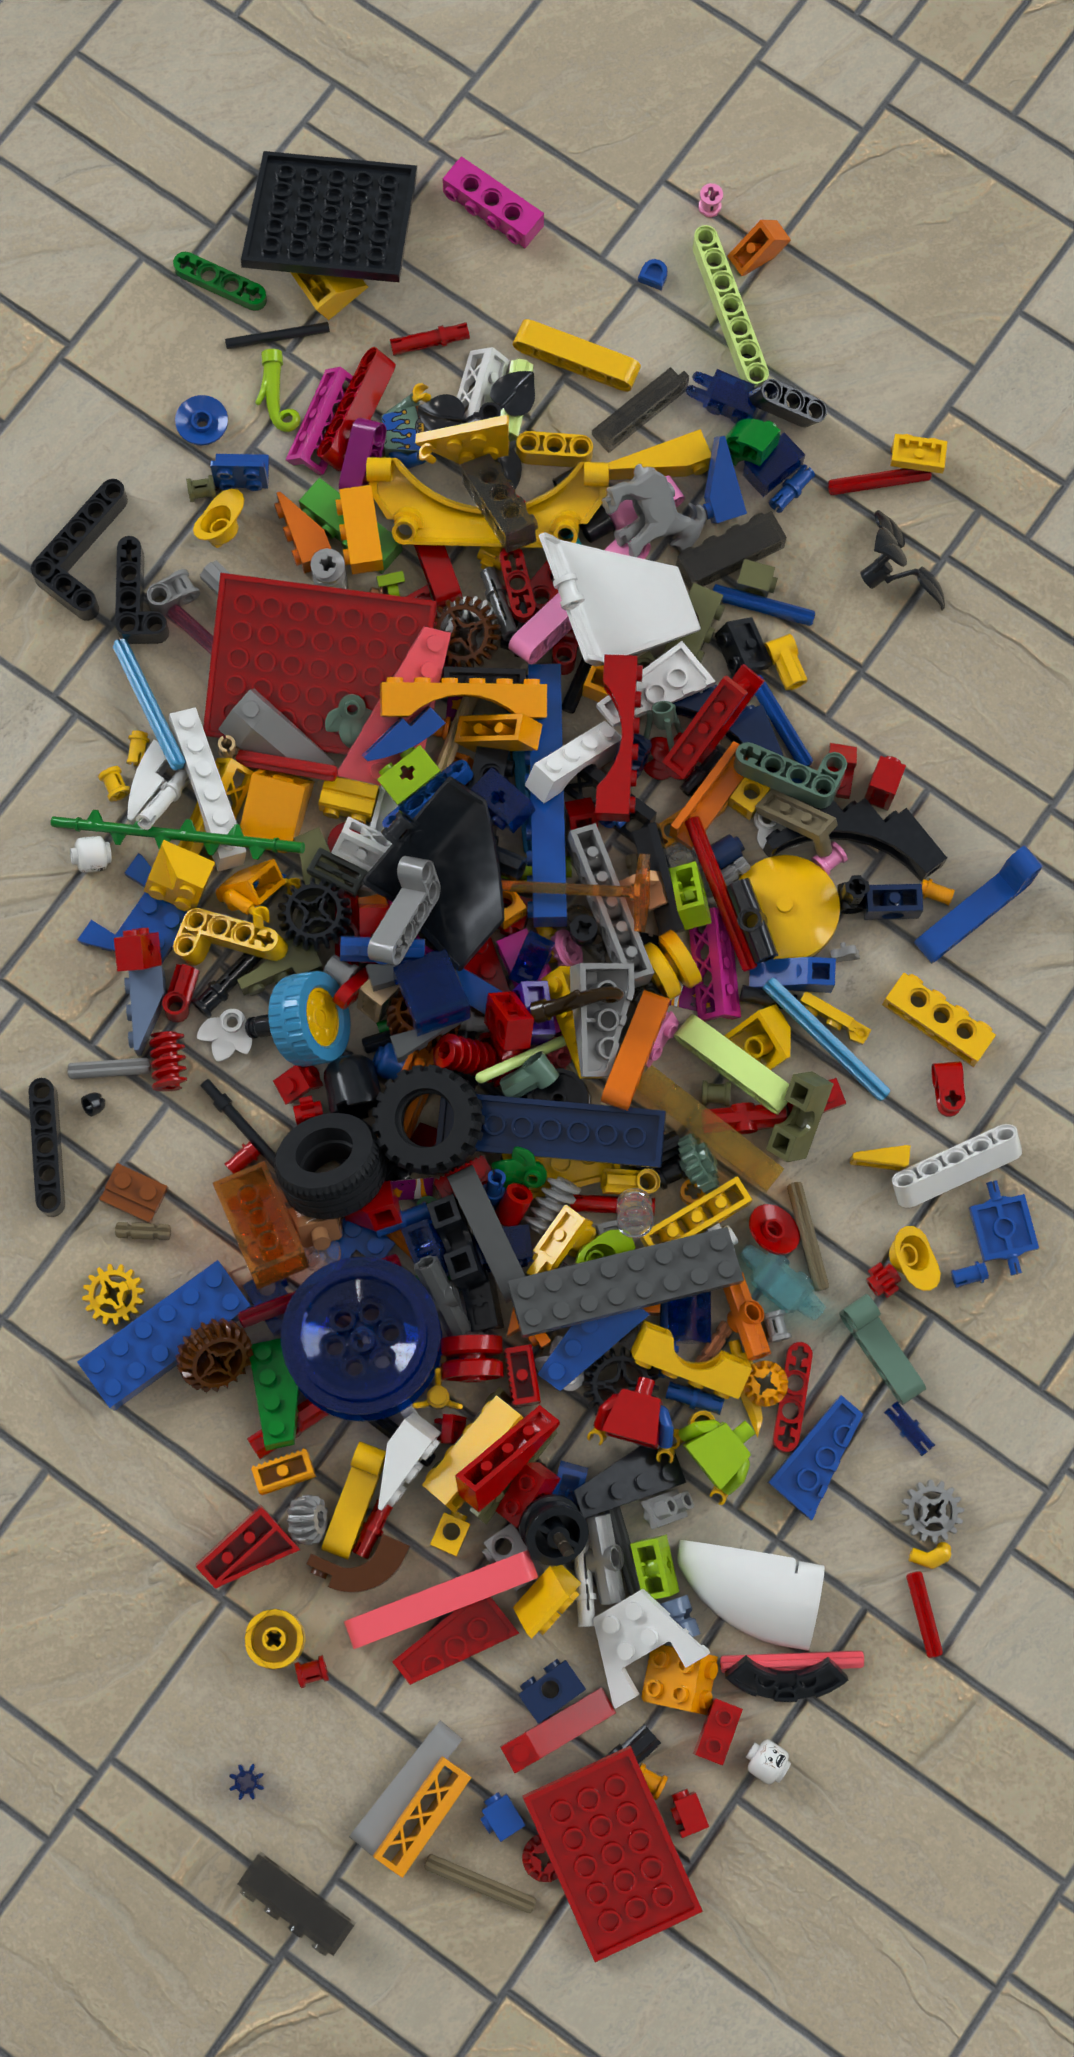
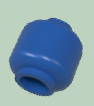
[372,1043,406,1080]

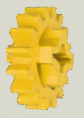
[82,1264,145,1326]

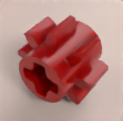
[293,1095,323,1126]
[866,1262,901,1298]

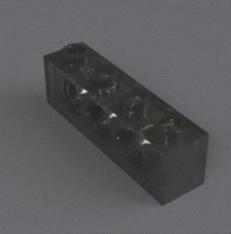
[460,453,538,553]

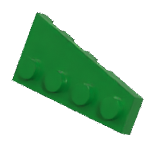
[250,1333,305,1451]

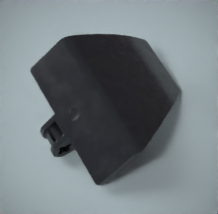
[362,776,504,972]

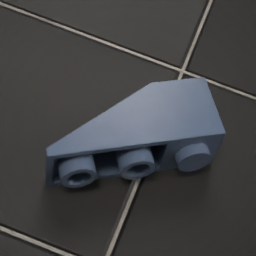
[124,966,167,1056]

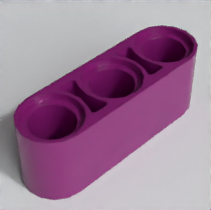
[339,418,387,489]

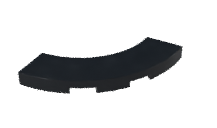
[724,1655,849,1702]

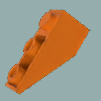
[274,492,331,574]

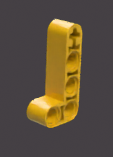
[173,908,288,966]
[321,1441,386,1560]

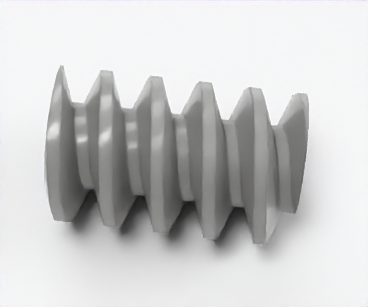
[310,548,348,589]
[524,1176,581,1236]

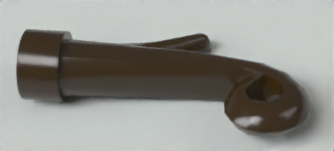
[530,986,624,1024]

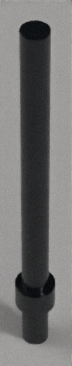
[200,1079,276,1169]

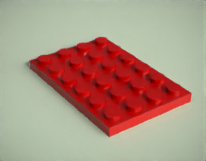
[522,1746,703,1962]

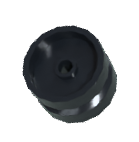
[527,1068,591,1104]

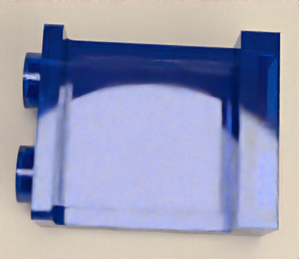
[393,949,470,1037]

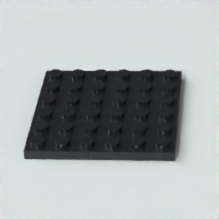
[241,151,417,283]

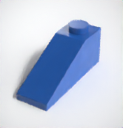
[703,436,747,523]

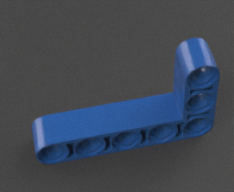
[914,845,1043,964]

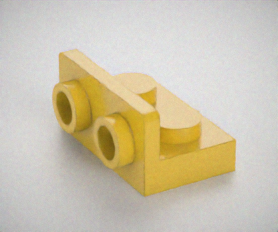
[890,434,947,474]

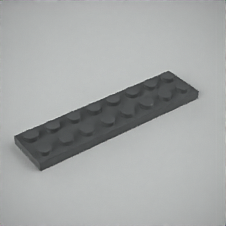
[507,1227,744,1338]

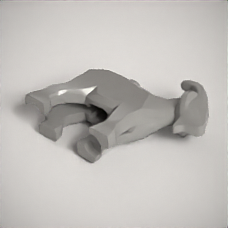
[602,464,707,557]

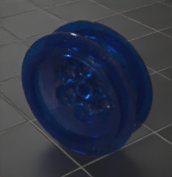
[281,1257,442,1422]

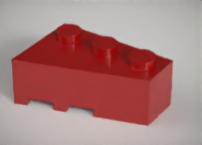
[196,1504,300,1589]

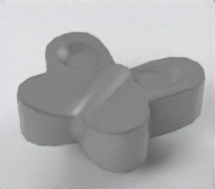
[830,942,860,963]

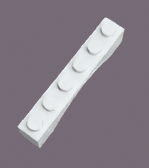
[168,707,246,872]

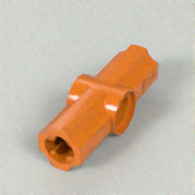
[723,1272,771,1361]

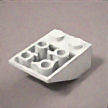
[378,1412,441,1511]

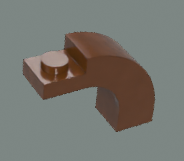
[306,1534,410,1593]

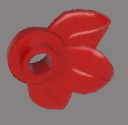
[644,732,694,781]

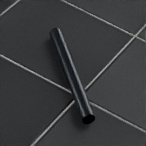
[225,322,330,349]

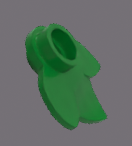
[491,1147,547,1190]

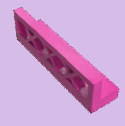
[286,366,353,475]
[689,907,741,1022]

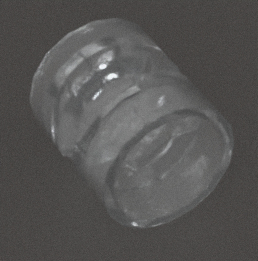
[616,1188,654,1238]

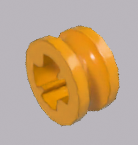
[679,1179,705,1205]

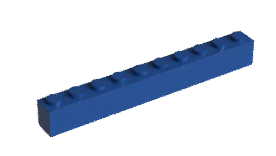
[525,664,567,927]

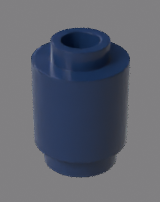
[711,834,745,870]

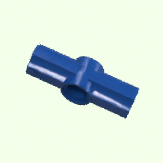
[340,936,425,964]

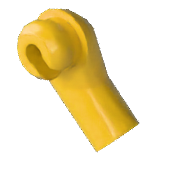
[908,1542,952,1569]

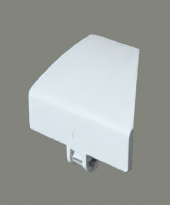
[539,532,701,666]

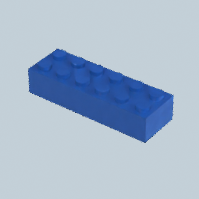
[77,1260,252,1411]

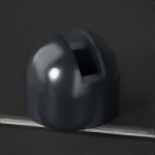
[81,1092,105,1117]

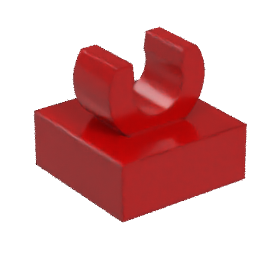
[434,1414,467,1445]

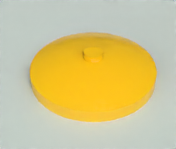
[739,855,840,959]

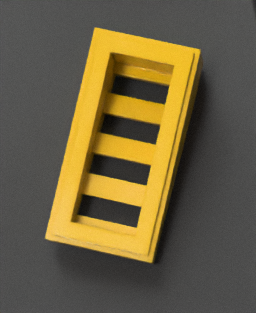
[849,1145,911,1171]

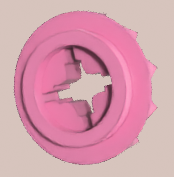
[550,929,583,966]

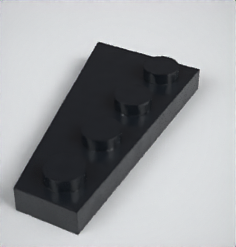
[571,1445,686,1518]

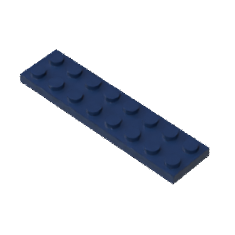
[436,1094,666,1168]

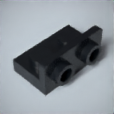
[715,617,773,677]

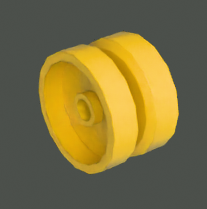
[644,929,702,1001]

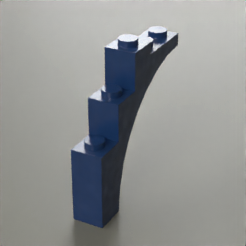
[672,685,784,773]

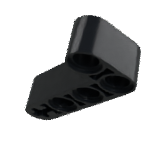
[115,536,170,644]

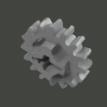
[900,1480,964,1543]

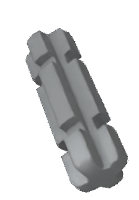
[704,857,751,898]

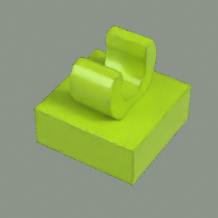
[376,571,405,596]

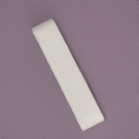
[892,1124,1022,1208]

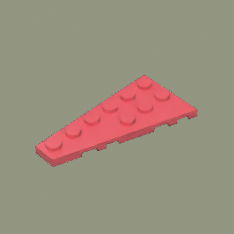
[337,626,451,786]

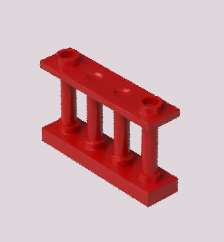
[662,664,765,779]

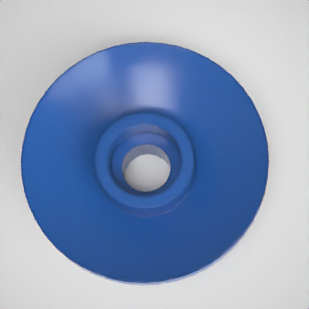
[175,395,228,445]

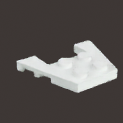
[593,1589,710,1709]

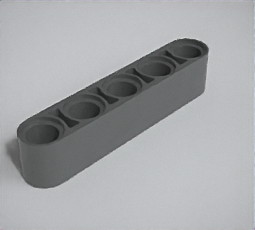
[447,1165,525,1303]

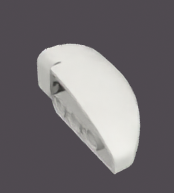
[676,1540,825,1651]

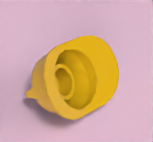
[193,488,245,548]
[889,1226,941,1291]

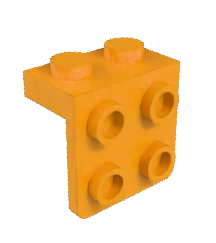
[641,1645,718,1715]

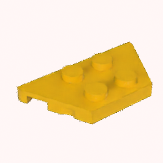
[415,415,509,465]

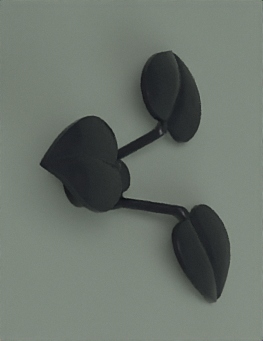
[418,371,535,493]
[860,510,945,611]

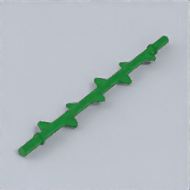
[51,810,305,860]

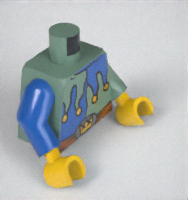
[381,383,437,469]

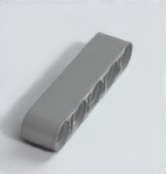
[349,1720,463,1856]

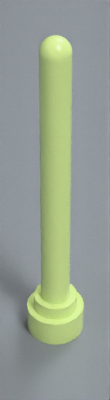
[475,1035,566,1083]

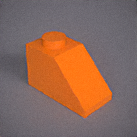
[727,220,791,276]

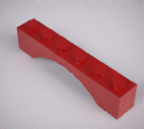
[595,654,643,822]

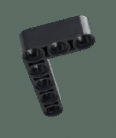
[31,479,128,621]

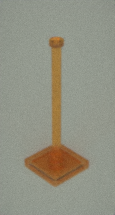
[501,854,650,932]

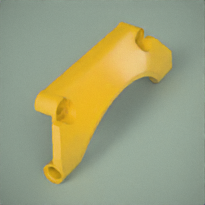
[366,457,609,548]

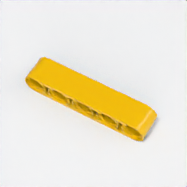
[512,319,641,392]

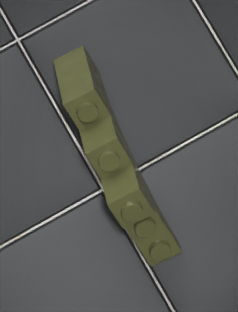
[237,827,345,996]

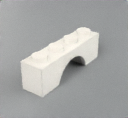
[525,721,622,803]

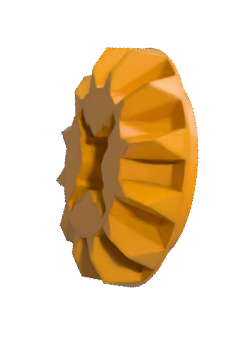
[743,1360,788,1407]

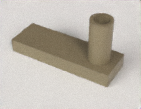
[755,789,838,857]

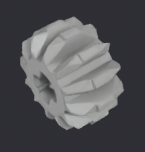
[286,1495,329,1545]

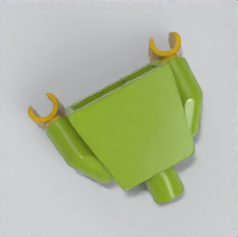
[672,1420,756,1505]

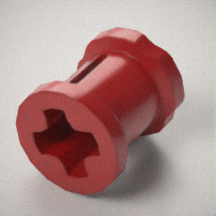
[294,1655,329,1688]

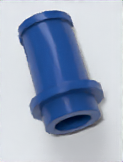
[951,1261,989,1288]

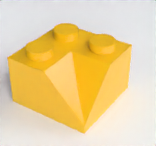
[143,840,215,911]

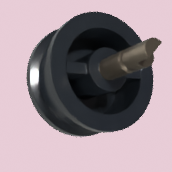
[519,1494,589,1566]

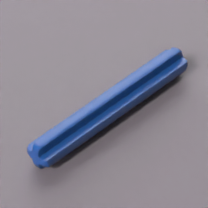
[713,584,815,626]
[755,675,813,767]

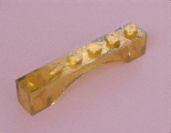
[636,1064,784,1193]

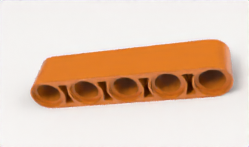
[600,990,671,1111]

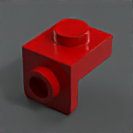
[273,1065,323,1105]

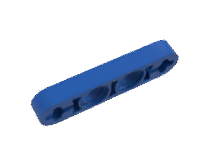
[382,760,474,828]

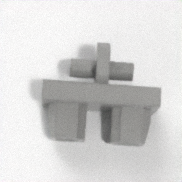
[641,1489,694,1529]

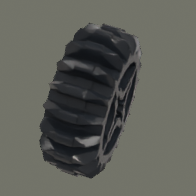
[277,877,353,952]
[582,1347,659,1416]

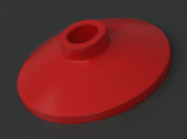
[749,1204,800,1255]

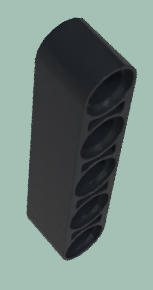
[28,1078,65,1217]

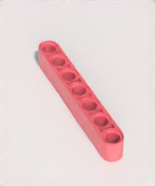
[344,1550,539,1649]

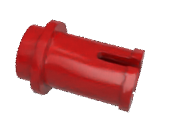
[224,1141,261,1176]

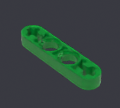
[173,251,267,311]

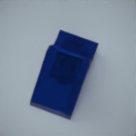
[509,930,555,984]

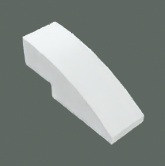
[127,739,170,824]

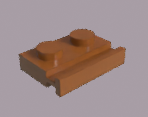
[99,1163,169,1224]

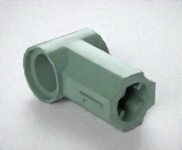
[499,1051,559,1098]

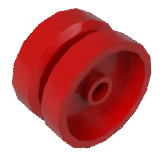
[440,1335,504,1383]

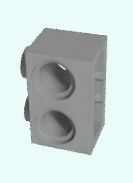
[482,1524,545,1592]

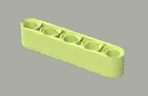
[673,1014,789,1114]

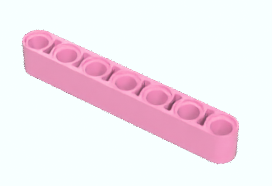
[508,537,651,665]

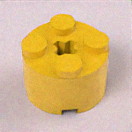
[245,1609,306,1669]

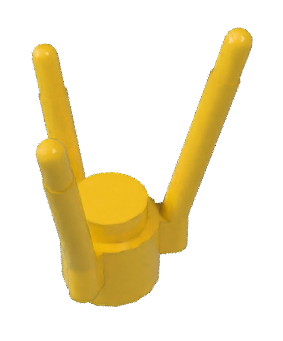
[412,1368,463,1409]

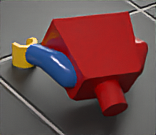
[587,1377,675,1463]

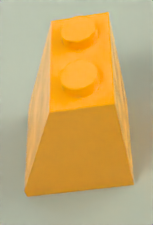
[240,769,315,853]

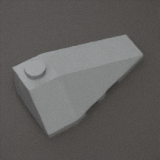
[219,689,335,782]
[570,963,635,1077]

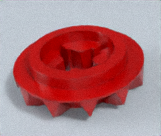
[522,1834,558,1882]

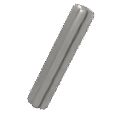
[67,1058,151,1079]

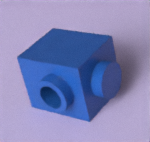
[480,1792,526,1842]

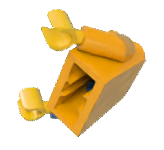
[216,859,301,928]

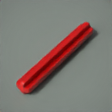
[828,468,932,495]
[235,750,338,782]

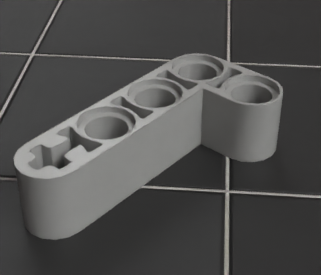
[367,856,441,965]

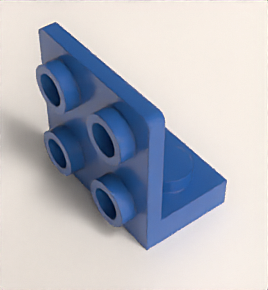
[210,454,269,491]

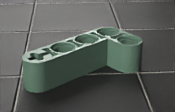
[734,742,847,809]
[839,1294,926,1405]

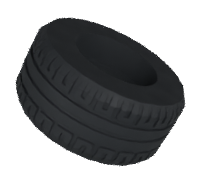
[274,1113,387,1220]

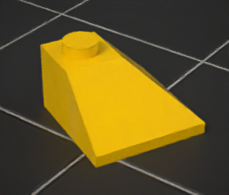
[724,1004,791,1070]

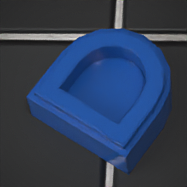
[638,259,668,291]

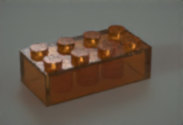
[213,1161,310,1290]

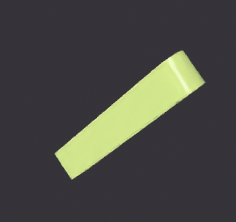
[692,225,769,394]

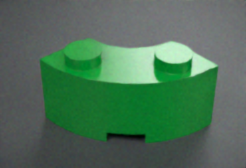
[725,419,781,466]

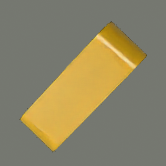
[516,431,593,467]

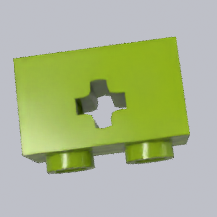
[377,745,441,806]
[669,861,712,930]
[630,1534,680,1599]

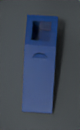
[749,957,836,993]

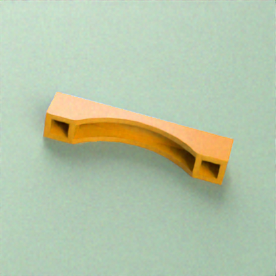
[380,677,547,719]

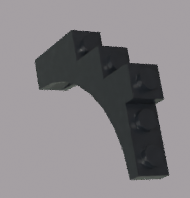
[763,789,947,882]

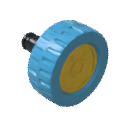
[245,971,351,1066]

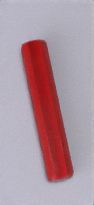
[906,1571,943,1658]

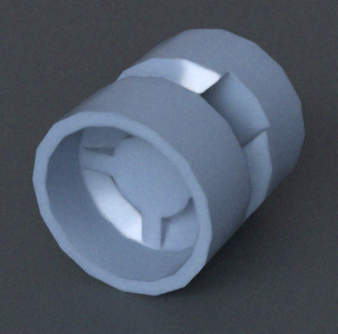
[660,1595,701,1646]

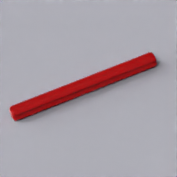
[685,816,757,972]

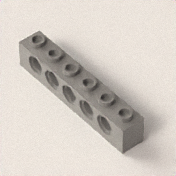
[565,823,654,988]

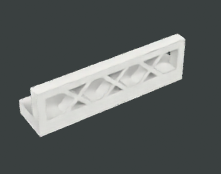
[457,347,510,424]
[331,816,392,871]

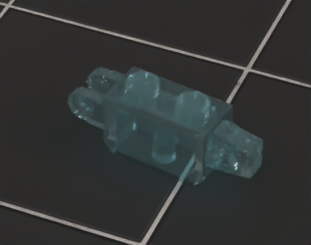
[740,1245,826,1321]

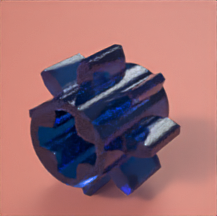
[229,1763,265,1800]

